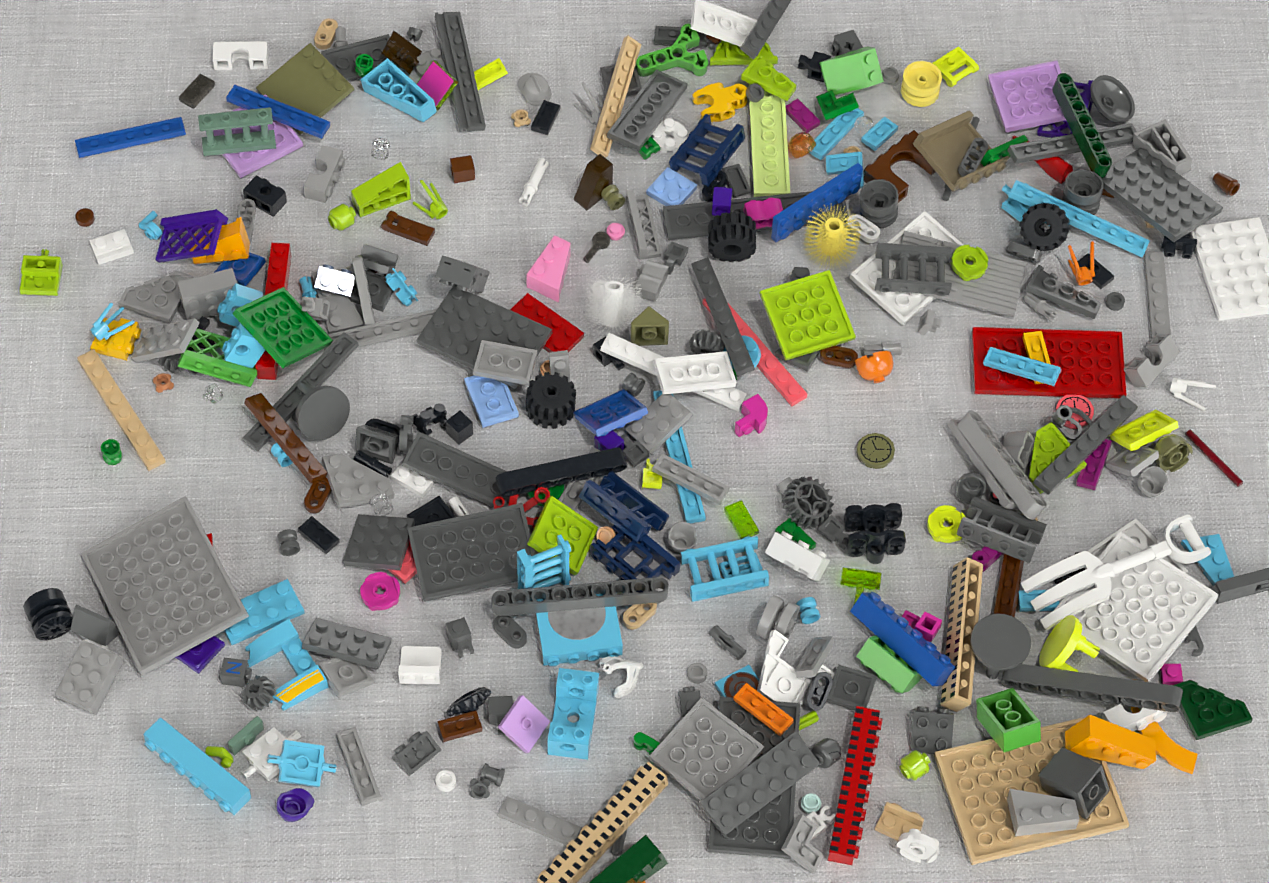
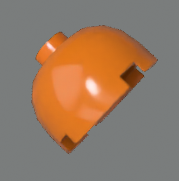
[855,351,893,383]

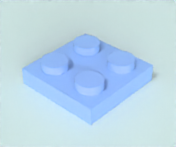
[646,167,697,206]

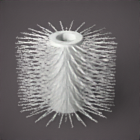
[584,273,642,335]

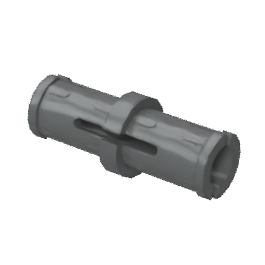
[709,625,746,660]

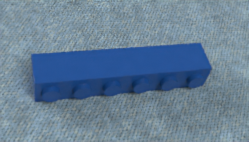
[850,592,955,687]

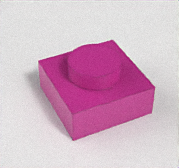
[1160,664,1183,685]

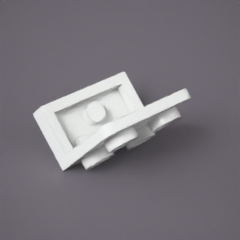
[398,646,442,684]

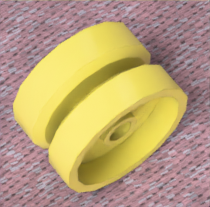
[901,61,942,107]

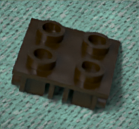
[381,31,422,74]

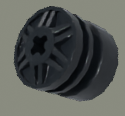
[23,588,73,640]

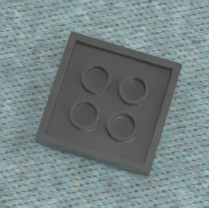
[343,514,415,570]

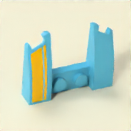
[246,619,328,711]

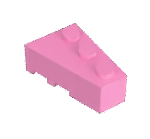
[527,235,571,302]

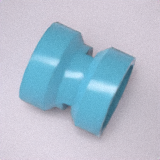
[271,443,293,467]
[796,597,821,624]

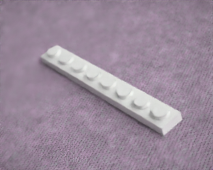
[600,333,747,412]

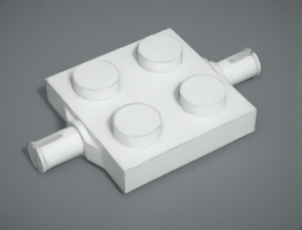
[241,727,301,781]

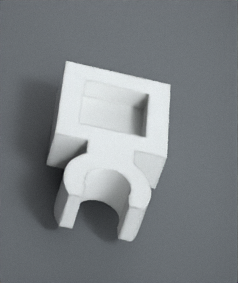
[806,806,836,841]

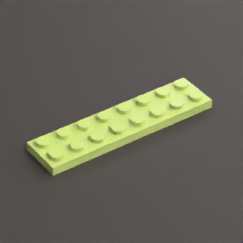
[748,83,790,197]

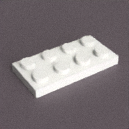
[691,0,757,46]
[654,351,737,394]

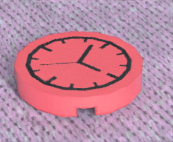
[1056,395,1094,429]

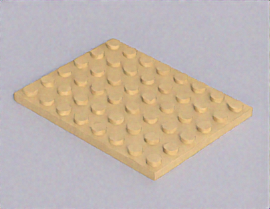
[934,717,1129,865]

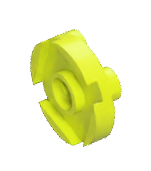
[927,505,965,543]

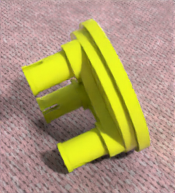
[1039,615,1100,672]

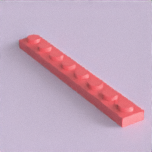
[702,298,807,406]

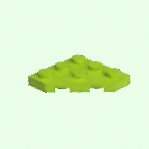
[1028,422,1087,494]

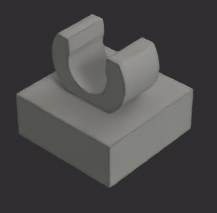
[918,309,941,335]

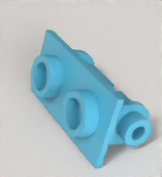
[385,268,419,306]

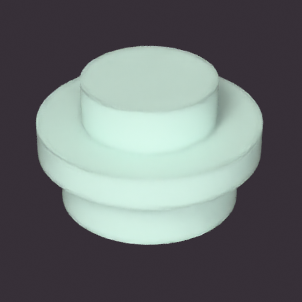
[801,793,821,814]

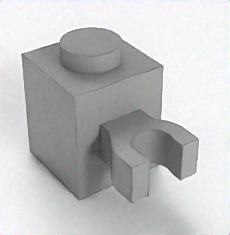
[300,297,330,321]

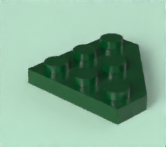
[1173,680,1253,740]

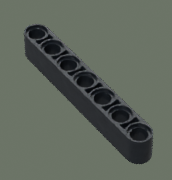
[495,448,627,497]

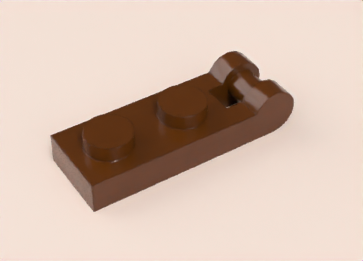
[381,211,435,246]

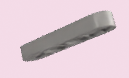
[352,256,375,325]

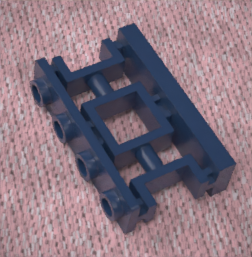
[579,471,669,542]
[590,525,680,593]

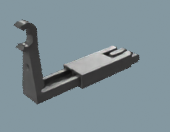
[1185,568,1269,657]

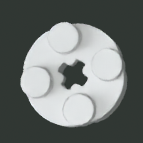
[652,118,688,153]
[897,829,939,863]

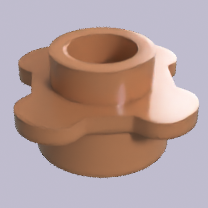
[153,373,174,393]

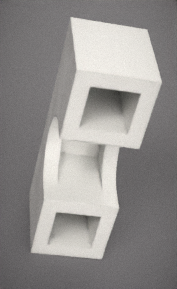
[213,41,268,70]
[1102,704,1167,731]

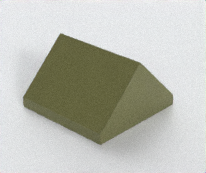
[630,306,669,346]

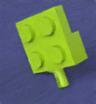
[20,249,63,296]

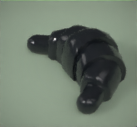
[447,687,491,716]

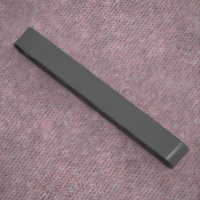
[491,577,669,616]
[1001,664,1183,712]

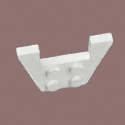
[757,630,835,705]

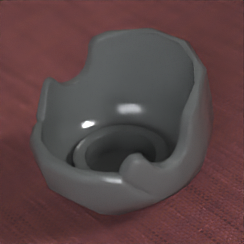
[956,472,987,504]

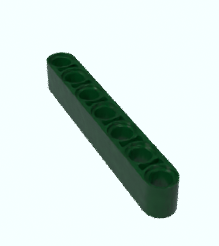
[1052,73,1112,178]

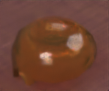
[788,132,816,159]

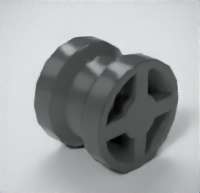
[622,373,645,396]

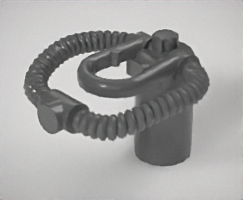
[1052,405,1093,439]

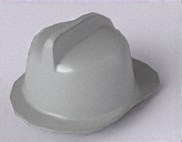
[518,73,552,106]

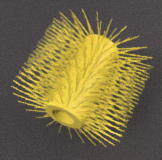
[804,205,861,271]

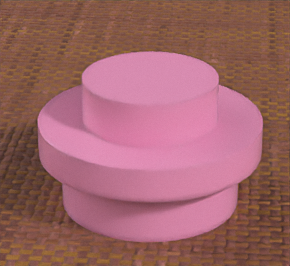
[607,223,625,241]

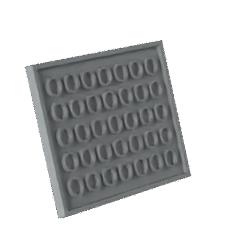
[81,496,249,676]

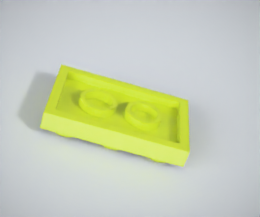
[1110,409,1179,451]

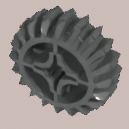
[782,476,834,528]

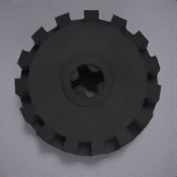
[1019,203,1070,251]
[708,212,756,262]
[526,372,576,429]

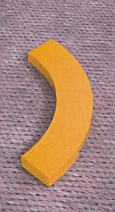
[1131,679,1198,774]

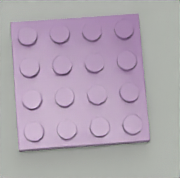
[988,61,1066,133]
[205,94,303,178]

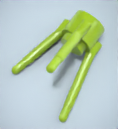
[413,180,448,219]

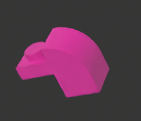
[734,394,768,437]
[902,610,942,642]

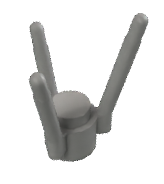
[574,82,604,125]

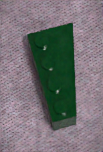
[589,835,669,883]

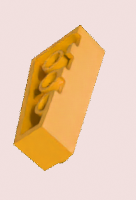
[1065,715,1156,769]

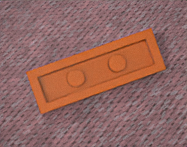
[733,683,794,737]

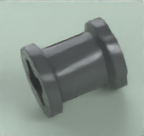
[480,763,505,787]

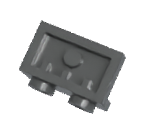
[391,731,441,776]

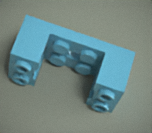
[217,283,265,368]
[548,668,599,760]

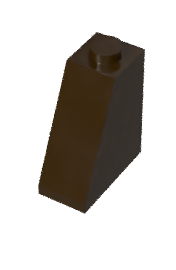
[574,154,613,211]

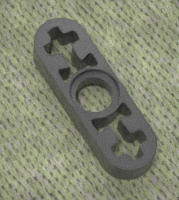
[958,138,988,177]

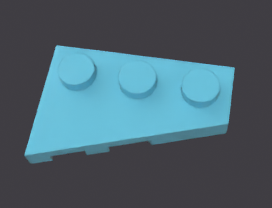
[1181,534,1234,586]

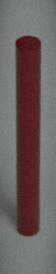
[1185,429,1243,487]

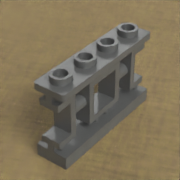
[957,496,1047,563]

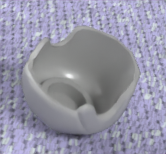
[1137,466,1168,497]
[667,521,697,553]

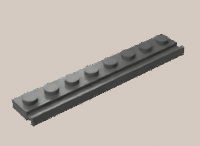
[434,12,486,132]

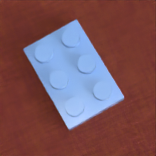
[464,375,519,428]

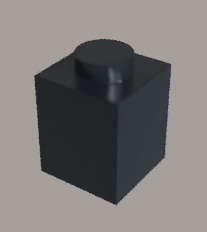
[446,410,473,445]

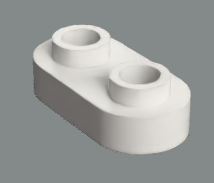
[847,214,880,243]

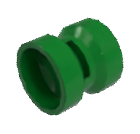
[355,54,373,78]
[101,439,122,465]

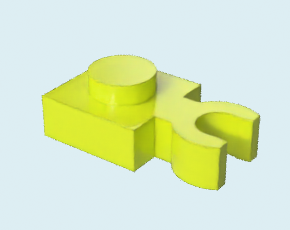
[642,458,662,489]

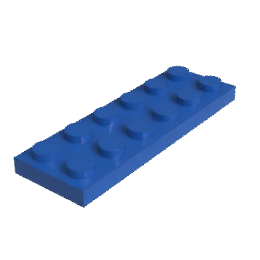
[771,163,863,243]

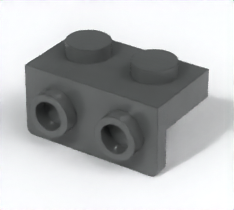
[355,244,398,276]

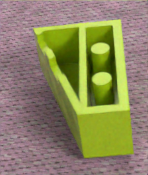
[351,162,411,217]

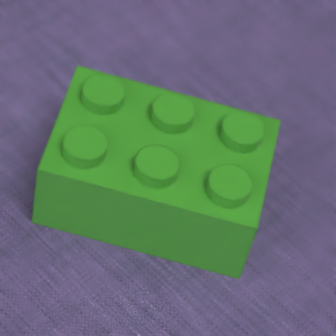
[976,688,1041,752]

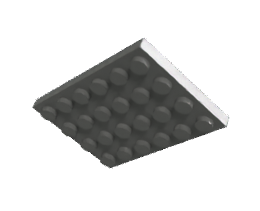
[1101,148,1223,242]
[417,285,552,389]
[407,503,540,602]

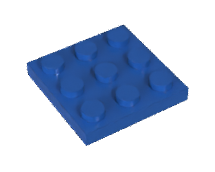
[573,389,648,437]

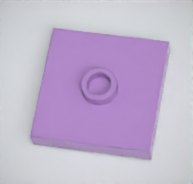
[498,695,550,753]

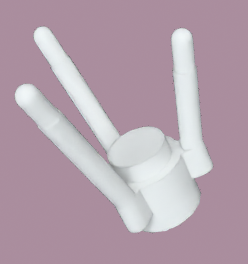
[1170,377,1216,411]

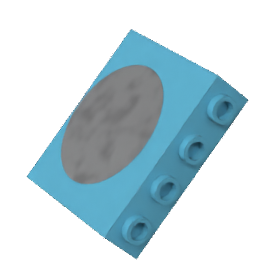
[536,594,623,666]

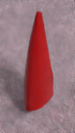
[1012,136,1073,184]

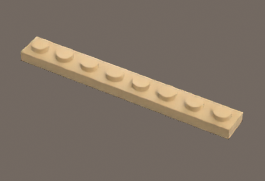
[590,35,641,158]
[77,349,166,471]

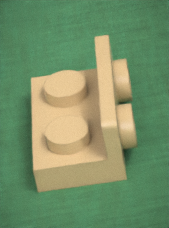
[875,802,924,841]

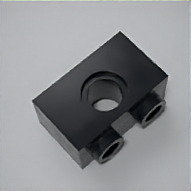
[243,175,287,217]

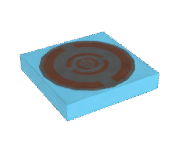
[715,665,765,698]

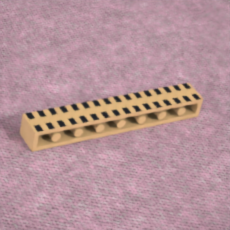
[940,557,983,712]
[537,762,668,883]

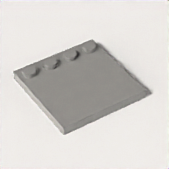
[649,697,765,801]

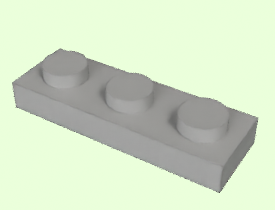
[795,636,835,678]

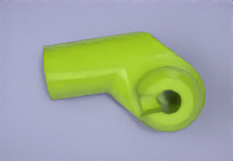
[205,746,234,768]

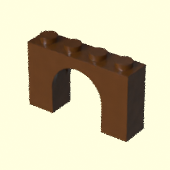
[864,130,936,203]

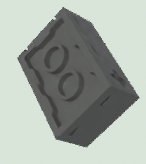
[435,255,490,294]

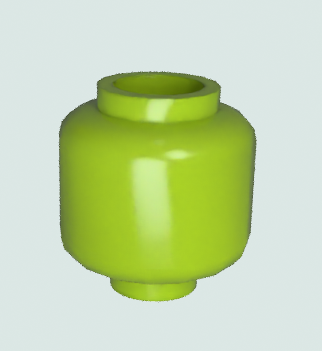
[328,204,356,231]
[899,750,931,781]

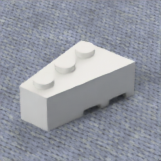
[765,531,830,581]

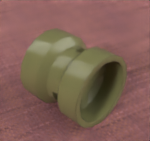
[601,185,625,210]

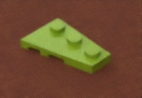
[741,53,797,101]

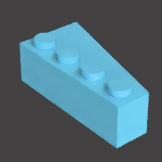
[360,58,437,122]

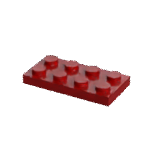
[510,293,584,353]

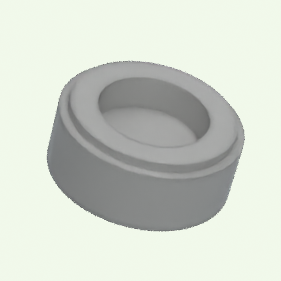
[687,663,707,684]

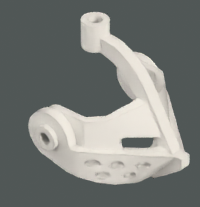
[599,656,644,698]

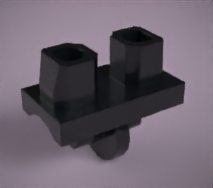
[1161,234,1197,259]

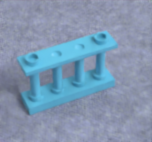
[517,535,571,602]
[681,536,769,602]

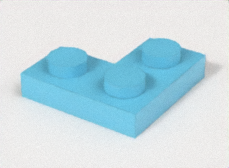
[826,152,864,188]

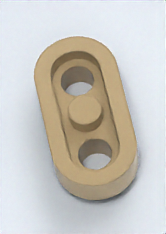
[314,18,338,50]
[623,603,657,630]

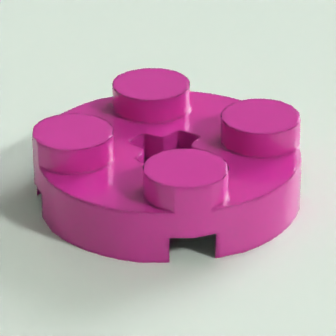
[360,572,400,611]

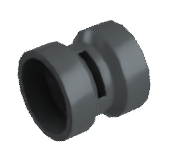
[277,529,300,556]

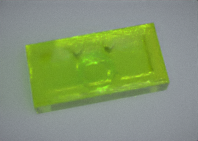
[724,500,759,539]

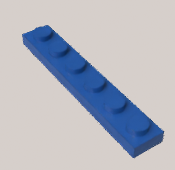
[226,85,330,139]
[75,117,186,158]

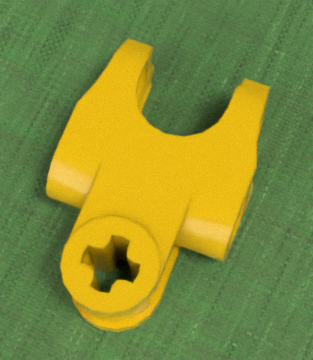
[692,82,747,122]

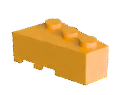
[190,217,250,264]

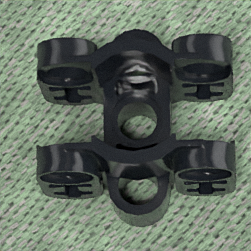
[844,503,906,564]

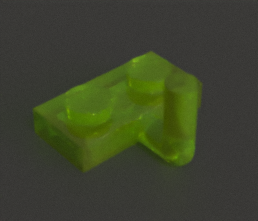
[840,567,882,604]

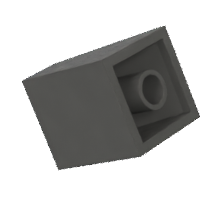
[1038,747,1110,819]

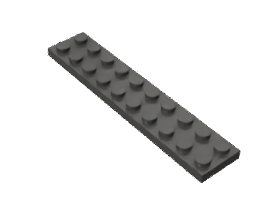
[663,191,849,240]

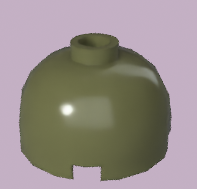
[1154,434,1193,473]

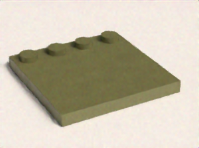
[256,43,355,135]

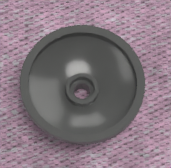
[1091,75,1135,123]

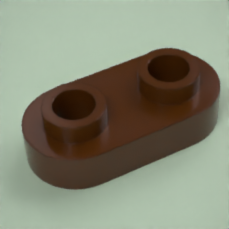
[820,346,858,368]
[304,478,332,513]

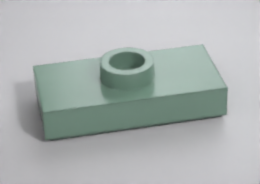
[228,716,264,756]

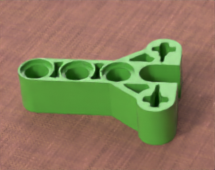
[636,24,708,77]

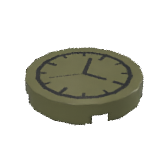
[856,433,895,469]

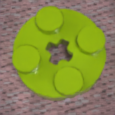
[950,244,988,281]

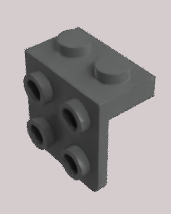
[911,706,954,754]

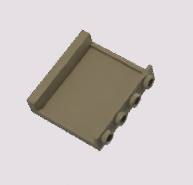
[913,110,1010,192]

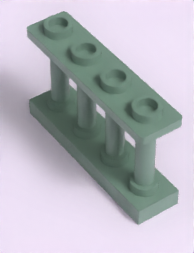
[198,107,276,156]

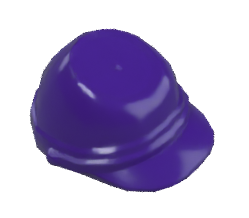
[276,788,315,822]

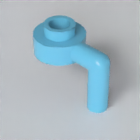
[139,211,163,240]

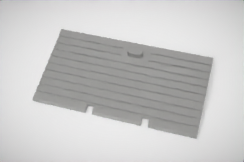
[893,231,1026,318]

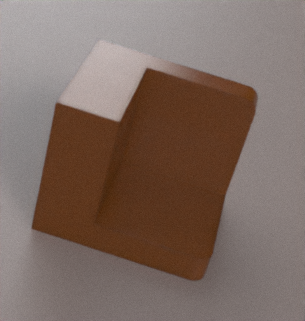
[450,155,475,184]

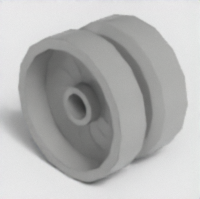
[757,595,800,639]

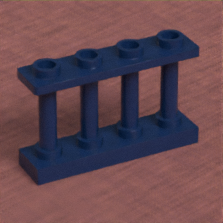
[669,114,745,187]

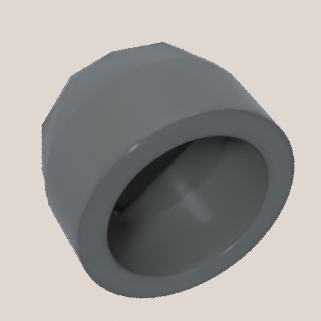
[408,27,423,41]

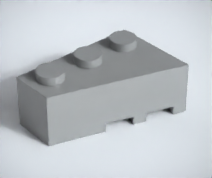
[1133,119,1192,175]
[1007,789,1080,837]

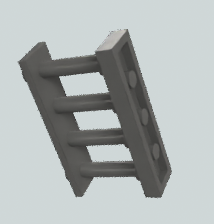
[875,243,952,296]

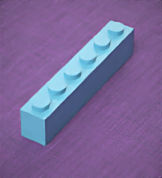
[143,717,251,815]

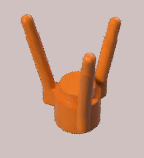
[1068,241,1095,286]

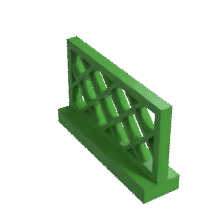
[178,329,257,387]

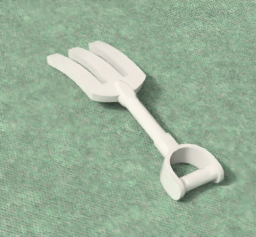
[1021,515,1211,630]

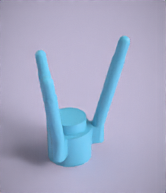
[90,303,135,341]

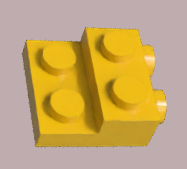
[90,318,141,361]

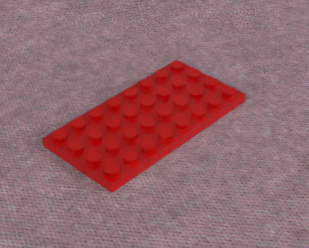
[972,327,1127,399]

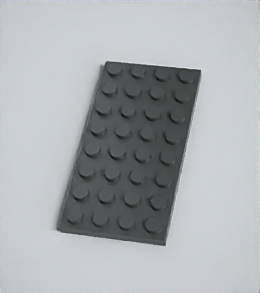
[708,697,801,859]

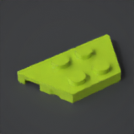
[710,40,778,65]

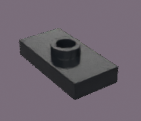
[531,100,561,135]
[1077,253,1114,289]
[298,516,340,554]

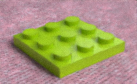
[527,496,598,576]

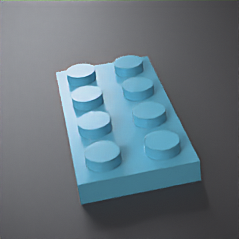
[224,579,305,645]

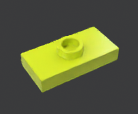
[474,58,508,90]

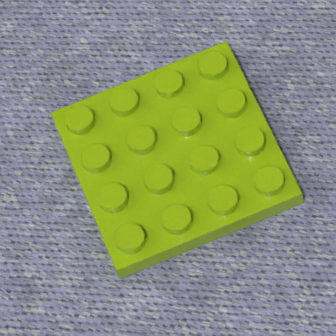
[759,270,856,361]

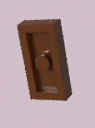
[437,710,482,742]

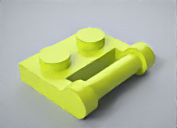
[932,46,979,87]

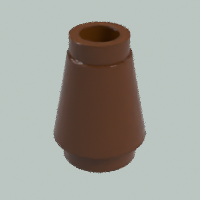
[1213,172,1240,196]

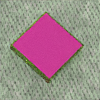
[416,60,458,110]

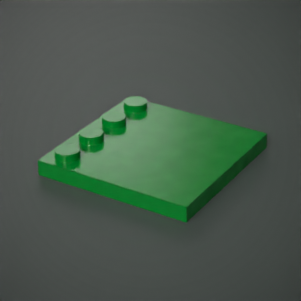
[233,287,333,368]

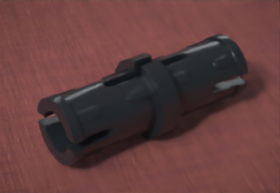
[353,450,392,478]

